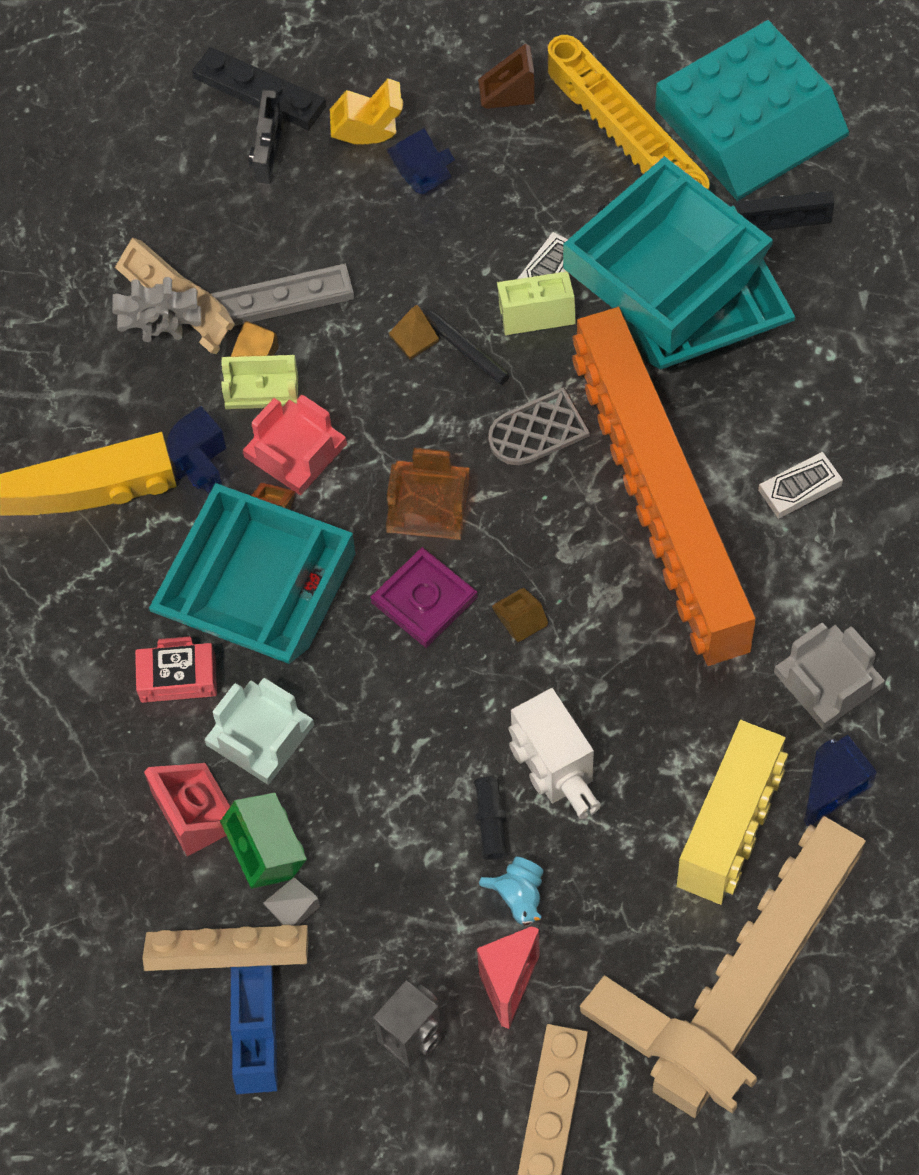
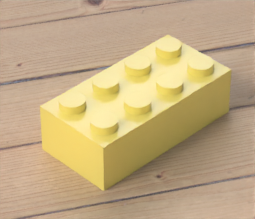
[676,720,789,905]

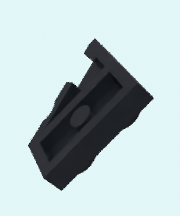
[249,86,284,184]

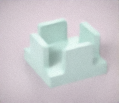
[205,678,314,785]

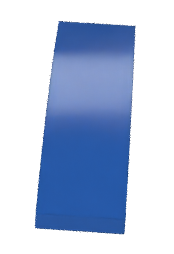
[230,965,278,1094]

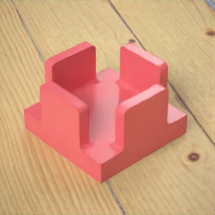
[243,395,347,496]

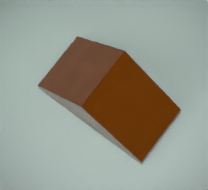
[478,43,535,109]

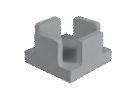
[774,623,885,729]

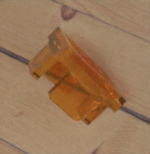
[386,448,470,540]

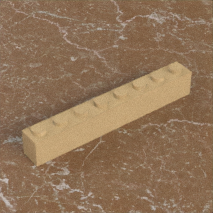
[650,816,866,1118]

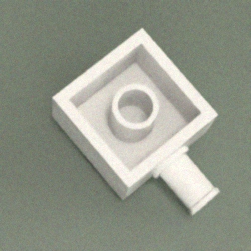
[508,688,601,819]

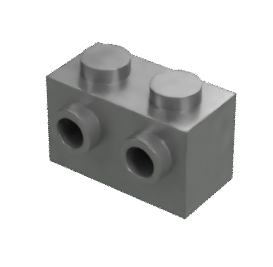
[373,980,442,1068]

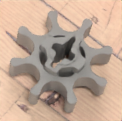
[113,277,201,342]

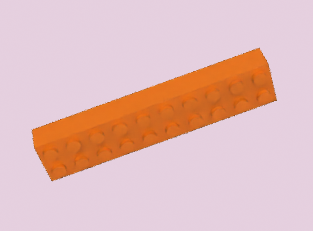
[572,307,756,666]

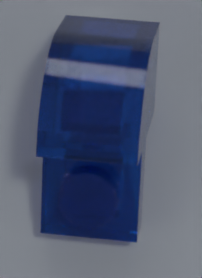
[386,128,455,194]
[167,406,227,494]

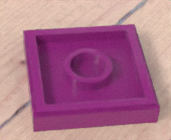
[370,547,478,648]

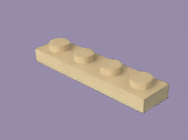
[143,925,309,971]
[518,1024,588,1175]

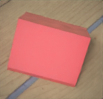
[144,763,230,857]
[477,926,540,1029]

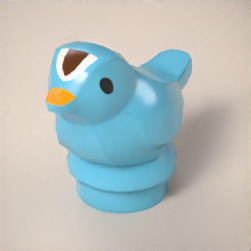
[479,857,544,926]

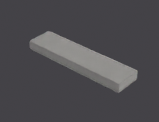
[211,263,354,326]

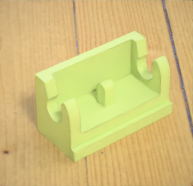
[497,271,576,335]
[221,355,298,409]

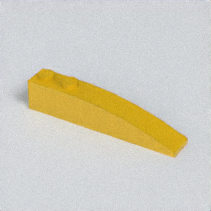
[0,432,177,515]

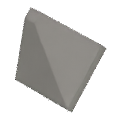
[264,878,320,926]

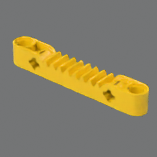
[548,35,709,190]

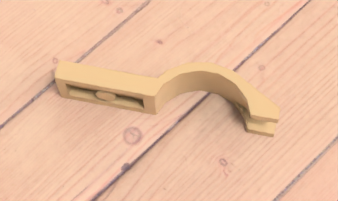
[115,238,235,354]
[580,975,757,1114]

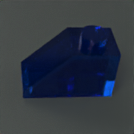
[804,735,877,826]

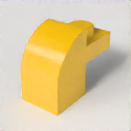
[330,79,403,145]

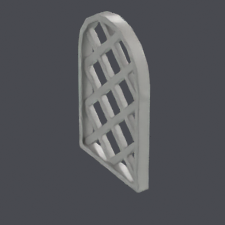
[488,387,590,465]

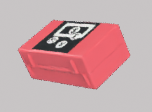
[135,636,217,703]

